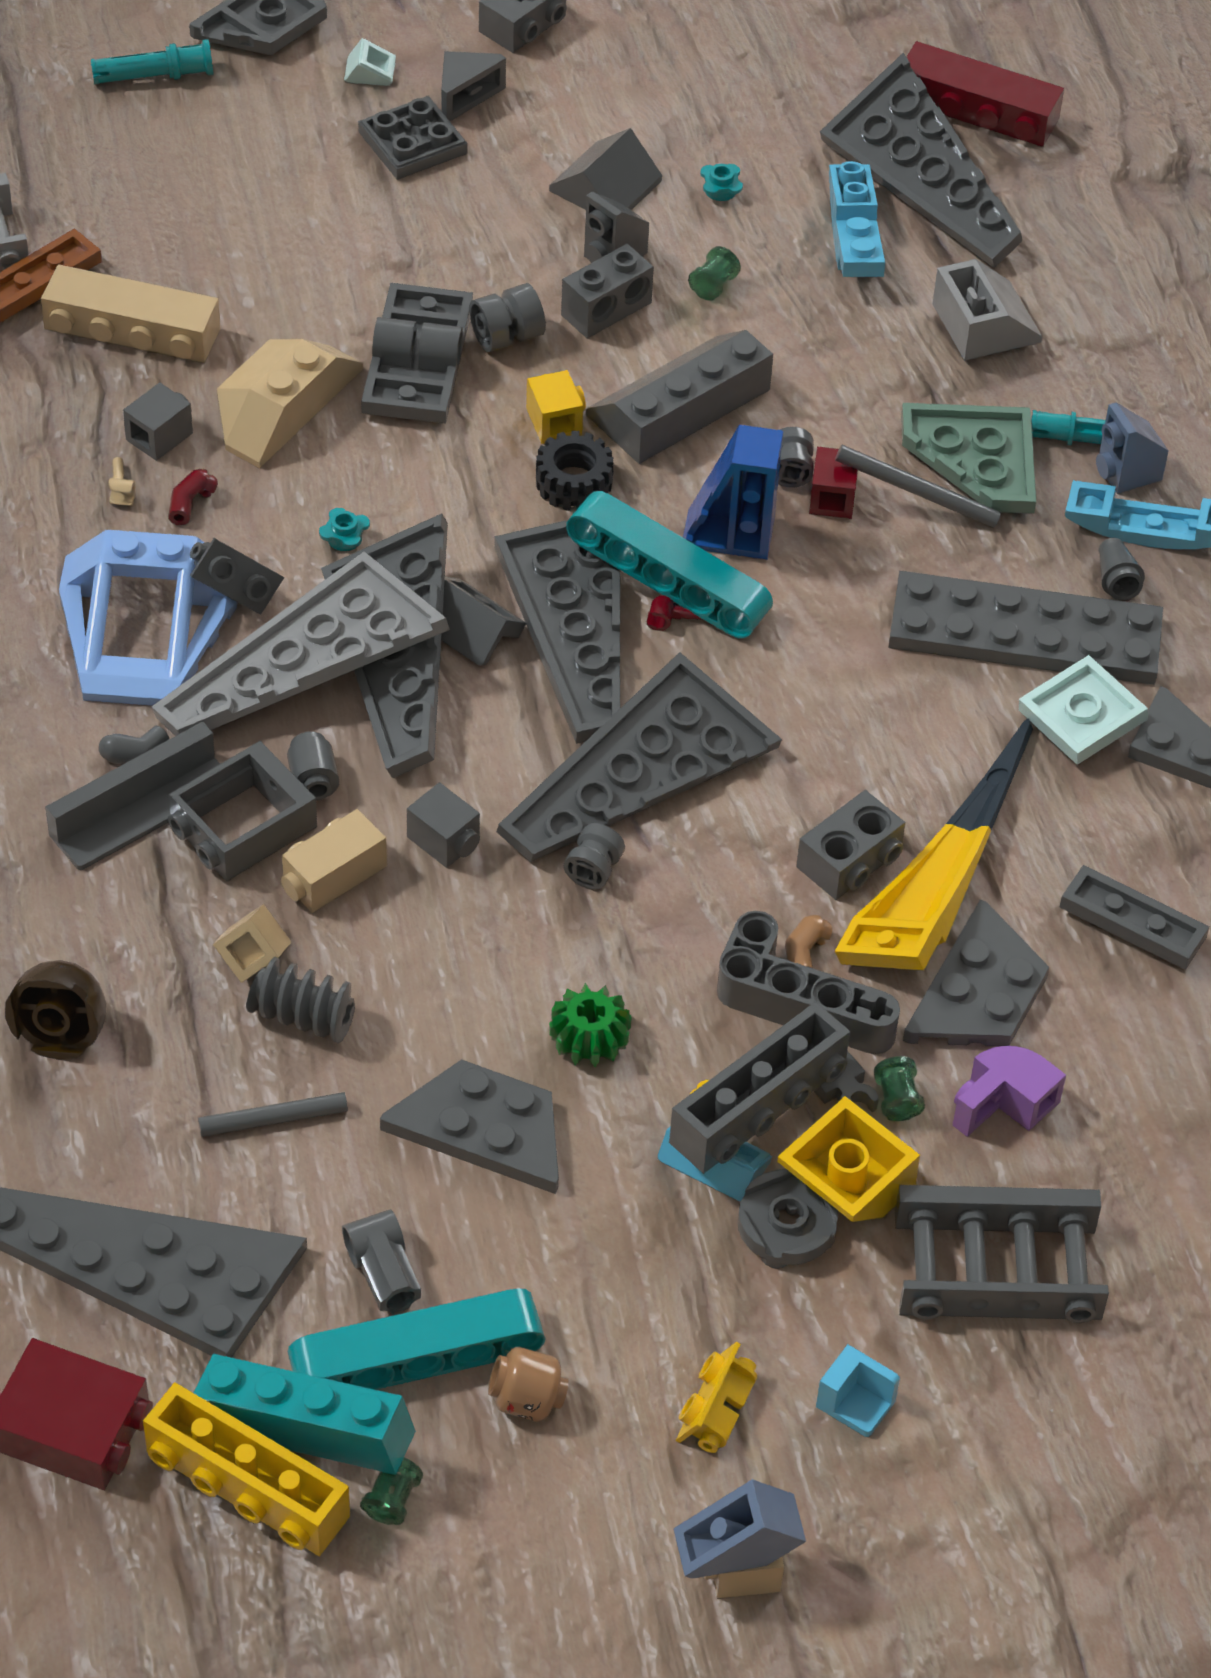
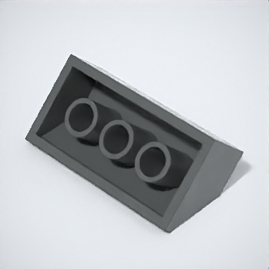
[585,330,773,464]

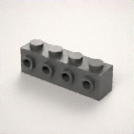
[669,1002,850,1174]

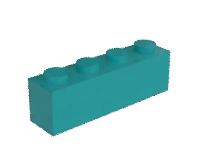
[193,1354,416,1475]

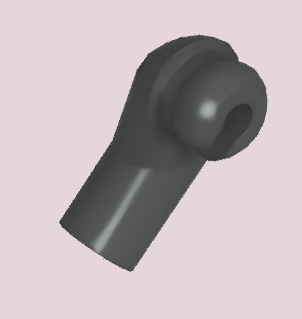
[98,725,170,765]

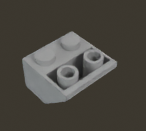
[932,259,1042,361]

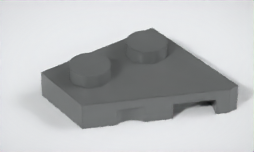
[1128,686,1211,788]

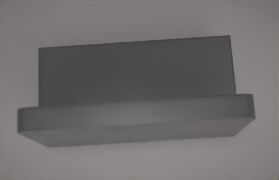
[441,576,527,666]

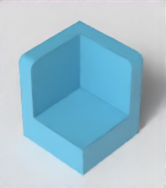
[816,1344,900,1437]

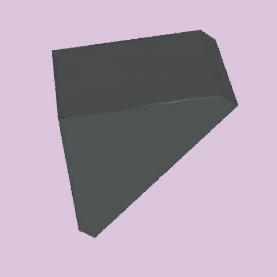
[441,51,506,121]

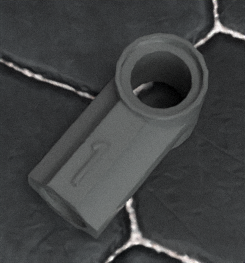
[342,1209,421,1314]

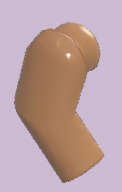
[785,915,832,968]

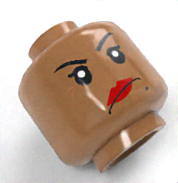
[488,1347,569,1422]

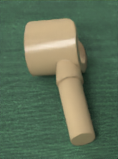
[109,457,136,506]

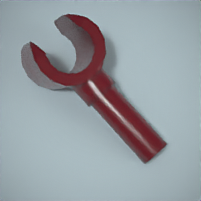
[646,595,704,631]

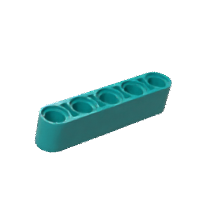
[566,491,773,638]
[287,1288,546,1390]

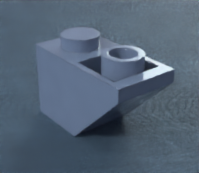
[1096,402,1169,494]

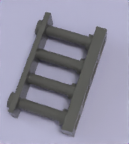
[895,1185,1109,1323]

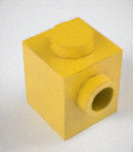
[526,370,586,444]

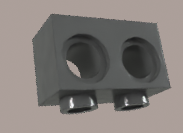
[561,244,654,339]
[796,789,906,900]

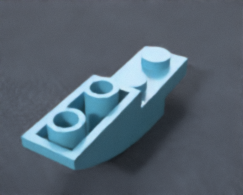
[829,161,885,277]

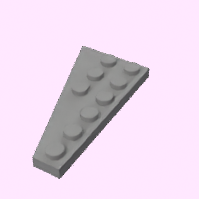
[152,552,450,736]

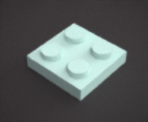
[1019,655,1148,765]

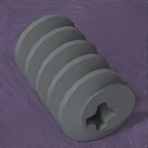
[246,957,355,1043]

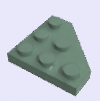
[901,403,1036,514]

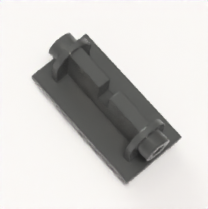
[190,538,285,615]

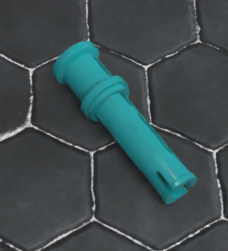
[91,39,214,85]

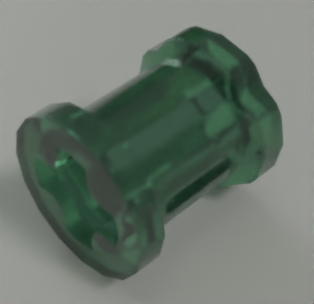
[688,246,741,301]
[873,1056,926,1121]
[360,1457,423,1525]

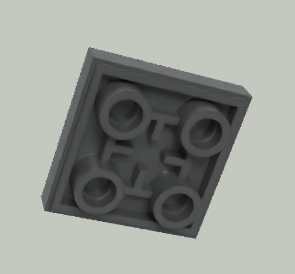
[358,96,468,180]

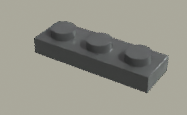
[1059,865,1210,970]

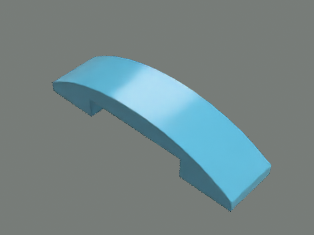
[1065,480,1211,549]

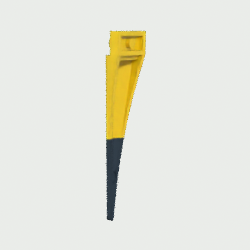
[835,718,1033,970]

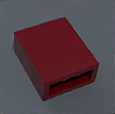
[0,1338,153,1491]

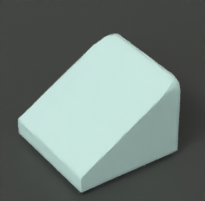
[344,38,396,86]

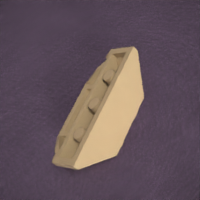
[217,339,363,468]

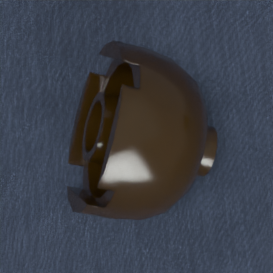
[5,960,106,1060]

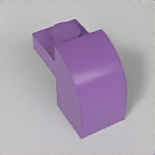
[953,1046,1066,1137]

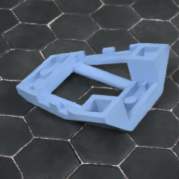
[59,530,238,706]

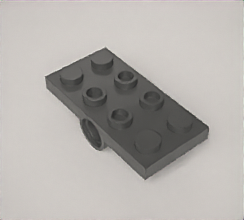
[361,283,473,424]

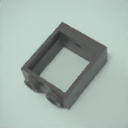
[168,741,317,882]

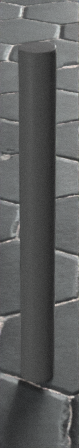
[835,445,1001,528]

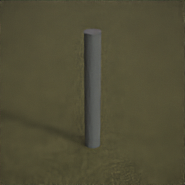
[198,1092,348,1137]

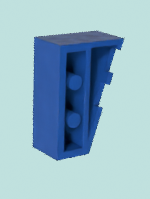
[683,425,783,560]

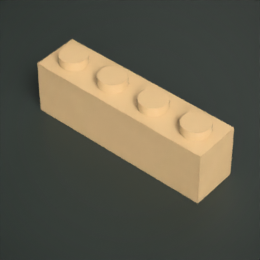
[41,264,220,363]

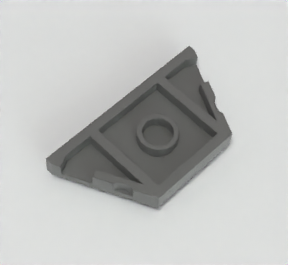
[189,0,327,55]
[903,899,1049,1047]
[380,1059,559,1194]

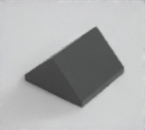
[549,128,662,210]

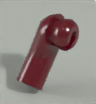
[168,469,218,525]

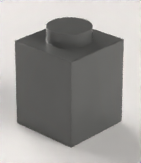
[123,382,193,461]
[407,782,480,868]

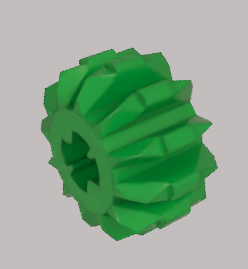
[549,983,632,1067]

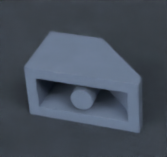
[673,1479,806,1579]

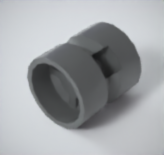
[469,283,546,352]

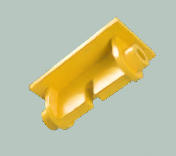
[675,1341,757,1453]

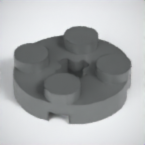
[737,1169,839,1269]

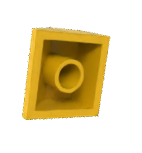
[777,1096,920,1222]

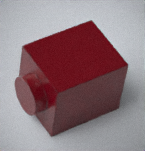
[809,446,860,519]

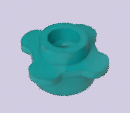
[700,164,743,201]
[319,508,370,551]

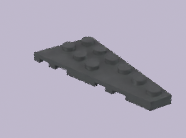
[820,53,1023,268]
[321,513,448,779]
[494,520,620,744]
[496,652,782,862]
[0,1187,307,1358]

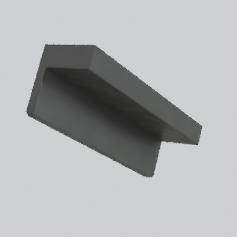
[45,722,220,870]

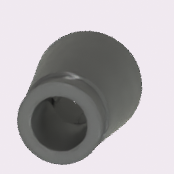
[1098,538,1145,600]

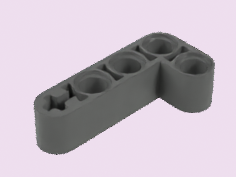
[717,911,900,1054]

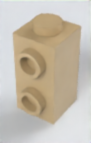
[281,809,387,913]

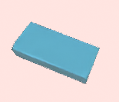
[658,1127,773,1201]

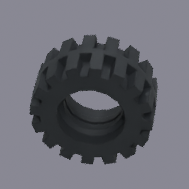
[536,431,613,511]

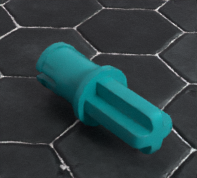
[1031,410,1106,445]

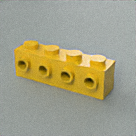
[143,1382,350,1557]

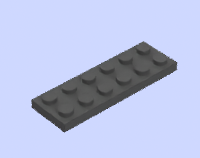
[888,570,1163,685]

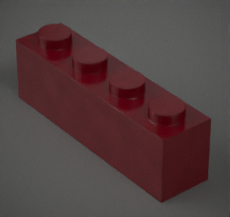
[907,41,1064,147]

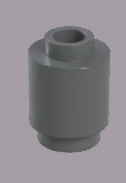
[287,732,339,800]

